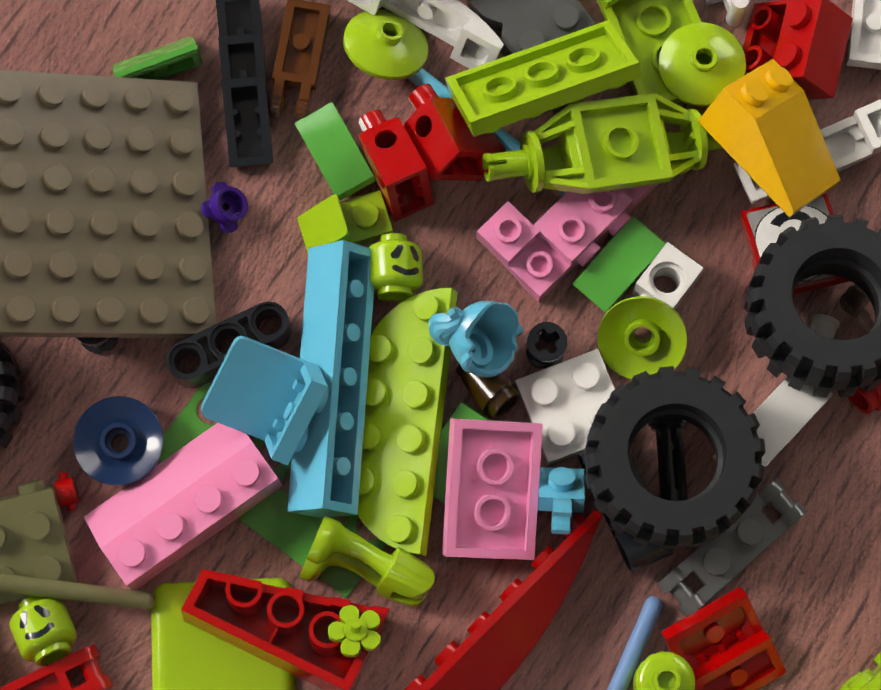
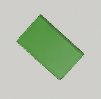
[112,36,203,80]

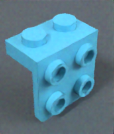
[201,336,329,465]

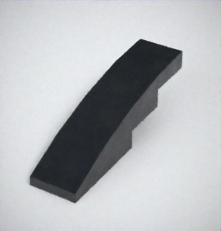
[216,0,274,167]

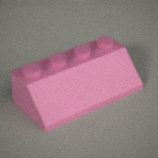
[84,423,283,590]

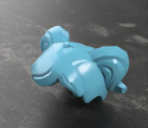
[429,301,523,377]

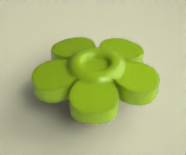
[328,605,381,658]

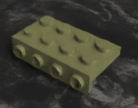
[0,479,78,604]

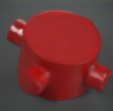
[55,472,80,511]

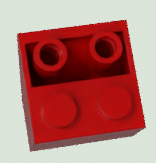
[743,0,853,100]

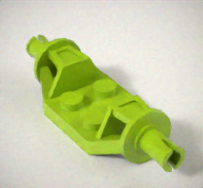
[482,93,724,194]

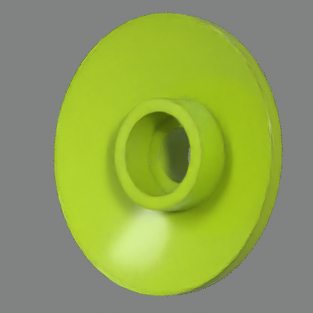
[343,9,428,80]
[658,22,746,107]
[597,296,687,380]

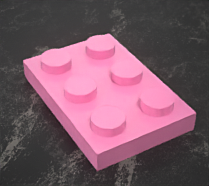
[442,418,543,560]

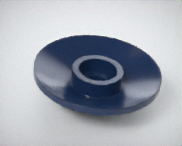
[73,396,164,486]

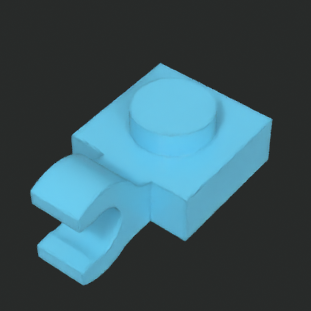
[538,467,585,535]

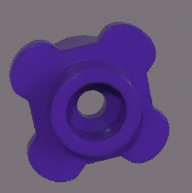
[201,182,249,233]

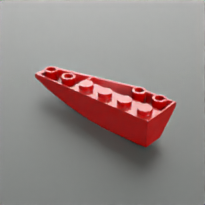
[405,510,601,690]

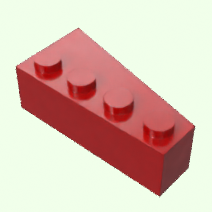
[181,569,390,690]

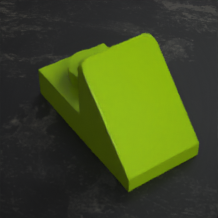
[297,190,393,253]

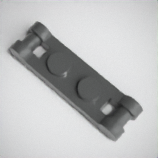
[657,478,808,617]

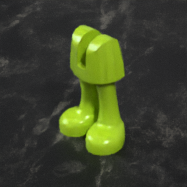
[299,515,435,609]

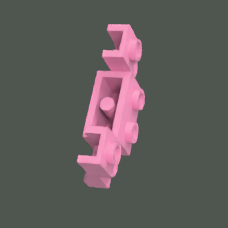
[476,184,659,302]

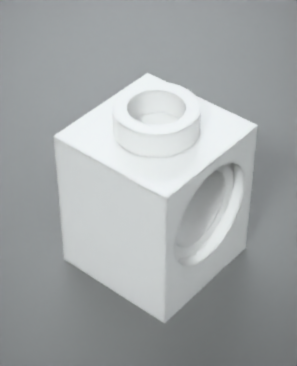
[633,242,704,310]

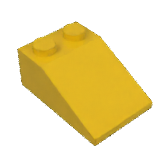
[698,59,841,217]

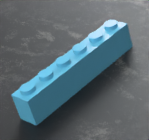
[287,240,374,518]

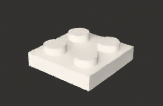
[515,349,615,465]

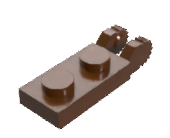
[270,0,331,121]

